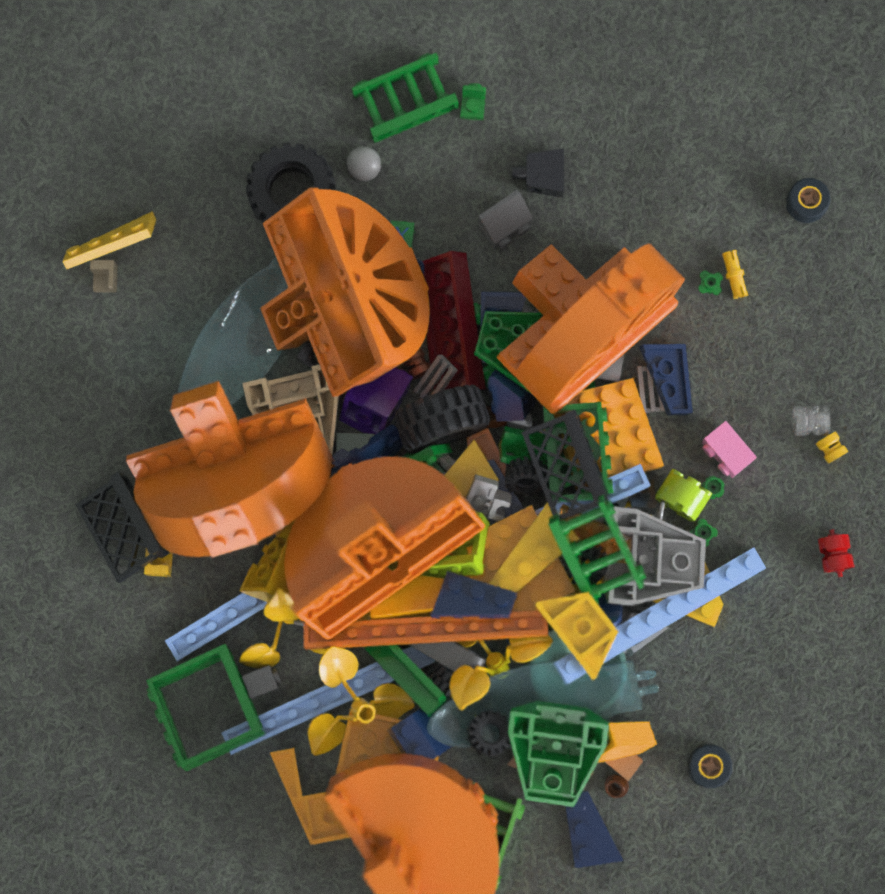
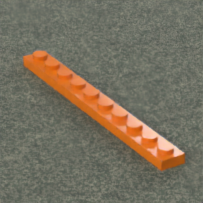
[304,610,548,650]

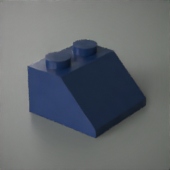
[387,709,454,759]

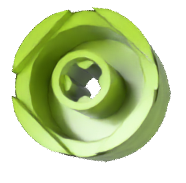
[655,469,712,522]

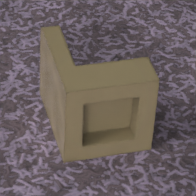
[90,260,117,292]

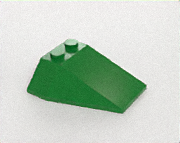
[508,701,609,807]

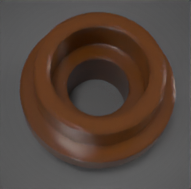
[604,774,629,798]

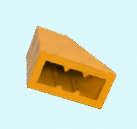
[598,722,657,763]

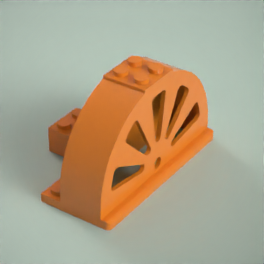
[260,187,430,397]
[497,244,685,414]
[126,381,334,557]
[285,457,485,640]
[324,754,499,894]

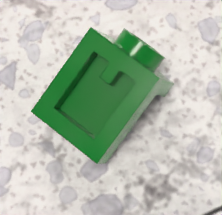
[461,83,486,120]

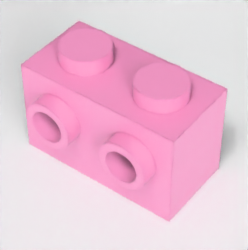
[702,421,757,478]

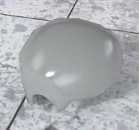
[346,146,381,182]

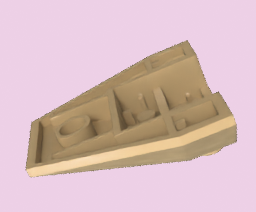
[242,365,339,456]

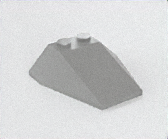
[602,507,706,606]

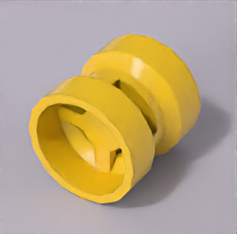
[816,432,848,464]

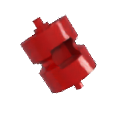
[817,529,855,577]

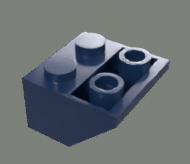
[488,369,536,422]

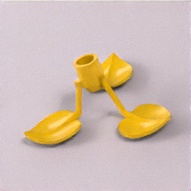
[239,588,327,669]
[450,635,553,710]
[308,646,415,756]

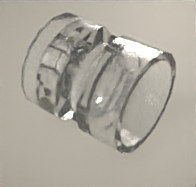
[792,405,830,436]

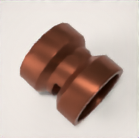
[403,348,431,380]

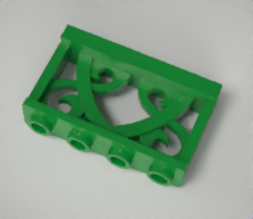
[543,401,613,504]

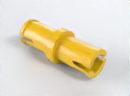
[722,250,748,299]

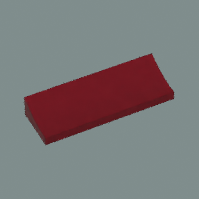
[422,251,486,391]

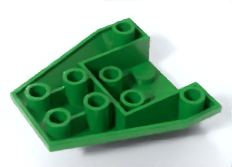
[474,311,543,394]

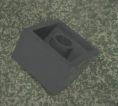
[478,190,533,250]

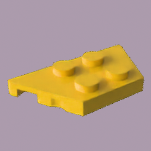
[535,592,618,680]

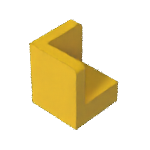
[144,548,173,577]

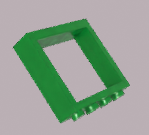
[146,644,266,771]

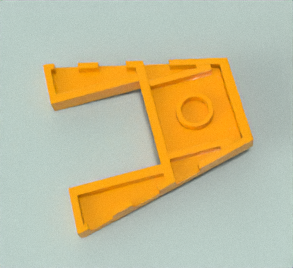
[270,739,350,845]

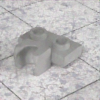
[466,474,511,521]

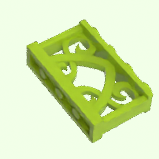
[389,511,490,578]

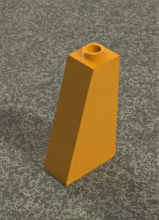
[370,575,444,620]

